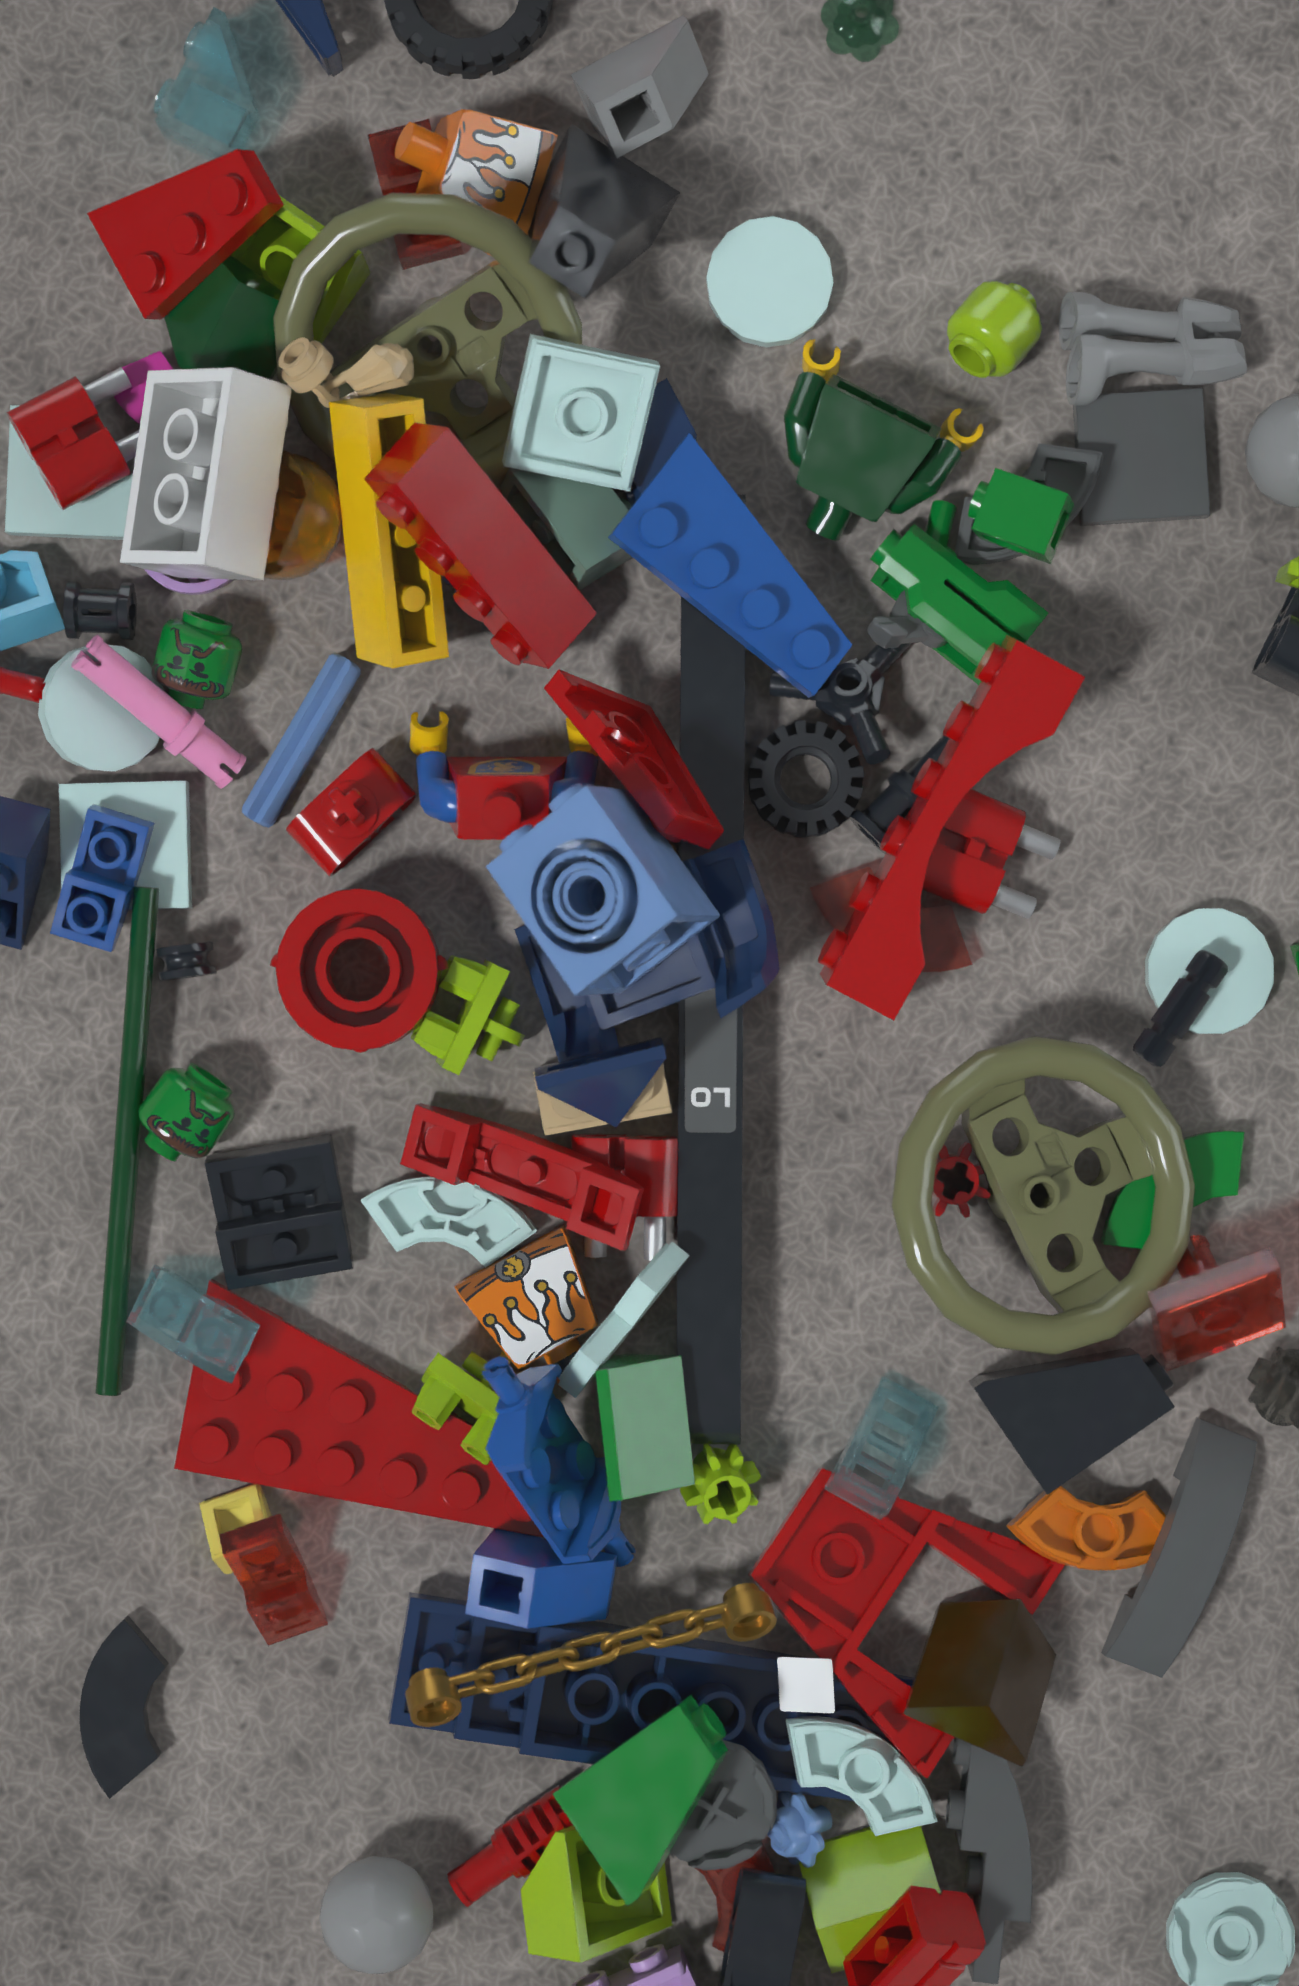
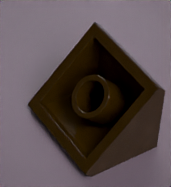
[903,1599,1056,1767]

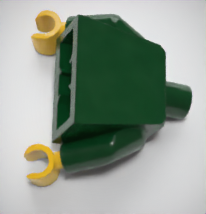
[784,339,984,541]

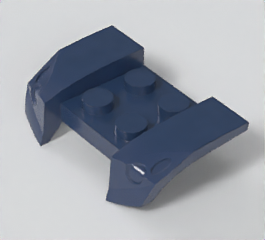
[514,839,780,1062]

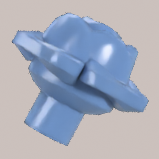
[767,1791,832,1868]

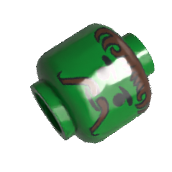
[151,610,242,709]
[138,1063,235,1162]

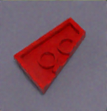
[87,149,284,320]
[544,669,724,849]

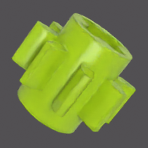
[679,1444,761,1524]

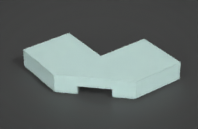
[558,1242,690,1398]

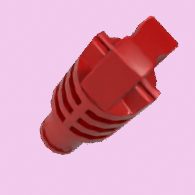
[447,1785,573,1907]

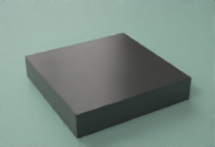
[1073,388,1210,526]

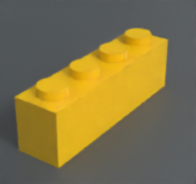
[329,393,449,669]

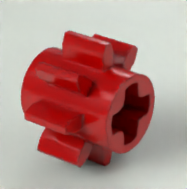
[933,1142,991,1218]

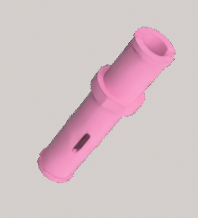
[71,635,246,789]

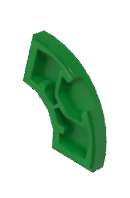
[1101,1130,1245,1249]

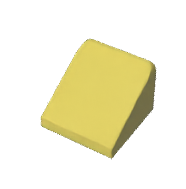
[199,1484,284,1574]

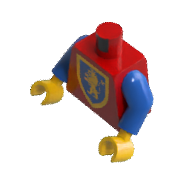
[410,711,598,840]

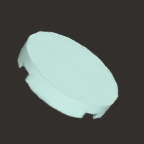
[706,216,834,347]
[38,645,165,771]
[1145,908,1274,1034]
[1166,1872,1295,1986]

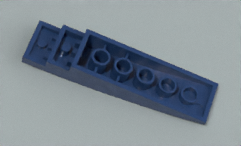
[388,1592,914,1801]

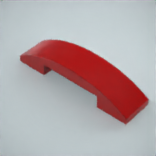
[400,1103,644,1251]

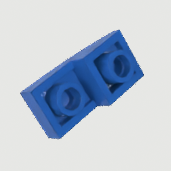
[50,804,155,952]

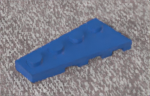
[608,433,852,698]

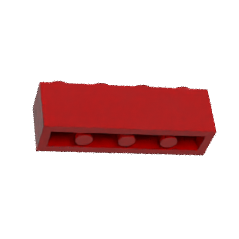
[364,423,597,669]

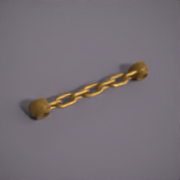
[405,1583,777,1727]

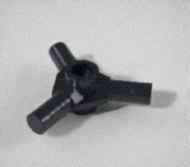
[770,643,911,764]

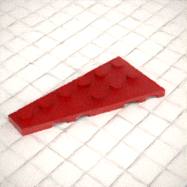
[174,1279,544,1537]

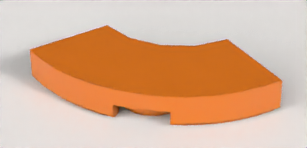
[1006,1486,1166,1570]

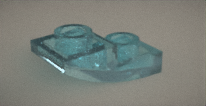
[126,1265,260,1383]

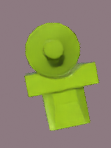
[411,955,526,1075]
[411,1351,511,1465]

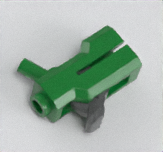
[867,500,1049,685]

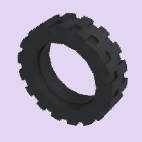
[384,0,553,79]

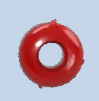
[270,888,449,1053]

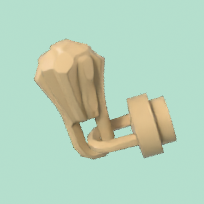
[278,338,414,408]

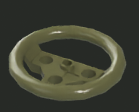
[274,193,582,489]
[891,1036,1195,1355]

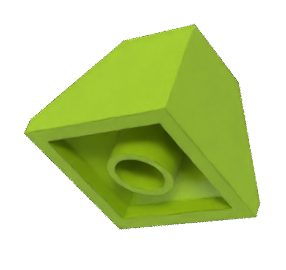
[520,1826,673,1963]

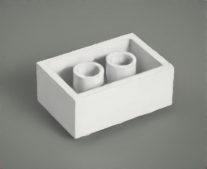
[120,368,292,580]

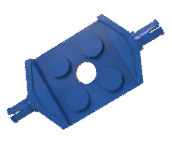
[482,1357,636,1567]

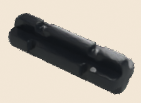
[1133,950,1228,1067]

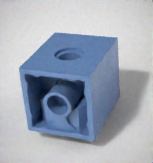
[486,784,720,996]

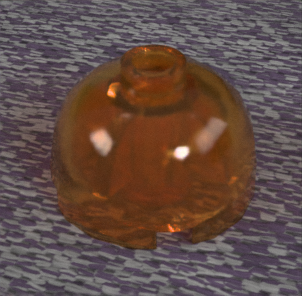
[264,450,343,580]

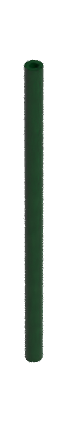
[95,886,159,1396]

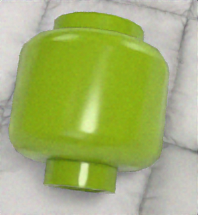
[947,281,1042,378]

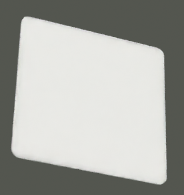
[777,1657,835,1713]

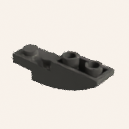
[946,1737,1033,1984]

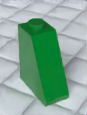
[553,1695,728,1906]

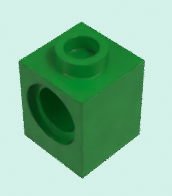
[968,467,1074,564]

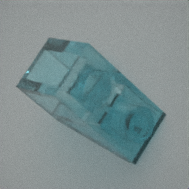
[154,7,260,161]

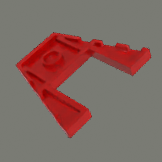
[748,1468,1065,1778]

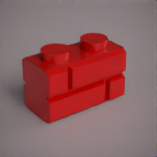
[843,1885,986,1986]

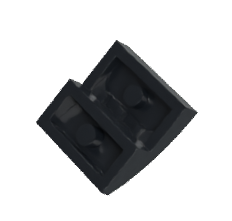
[204,1134,354,1290]

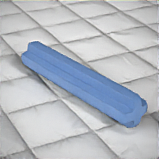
[242,653,361,828]

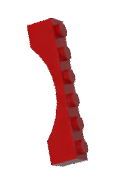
[818,635,1085,1020]

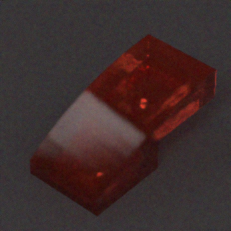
[219,1513,328,1646]

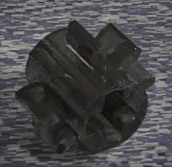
[1247,1347,1299,1429]

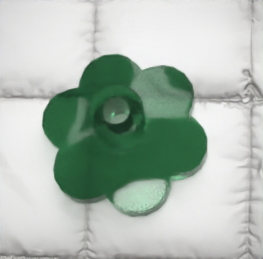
[820,0,899,62]

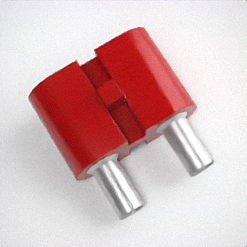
[7,367,139,511]
[922,789,1061,919]
[572,1134,678,1260]

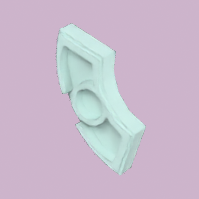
[785,1716,938,1836]

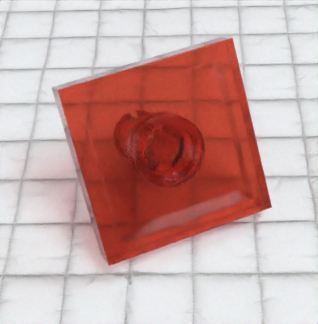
[1147,1235,1286,1372]

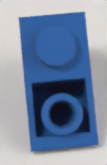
[465,1528,617,1628]

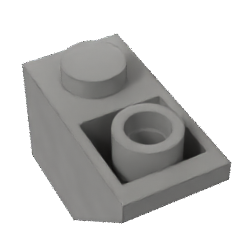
[571,15,709,158]

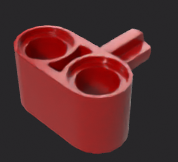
[286,748,418,877]

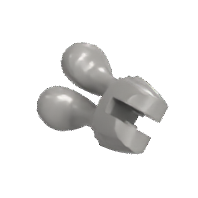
[1059,292,1247,406]

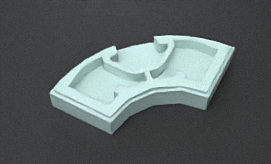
[360,1176,538,1268]

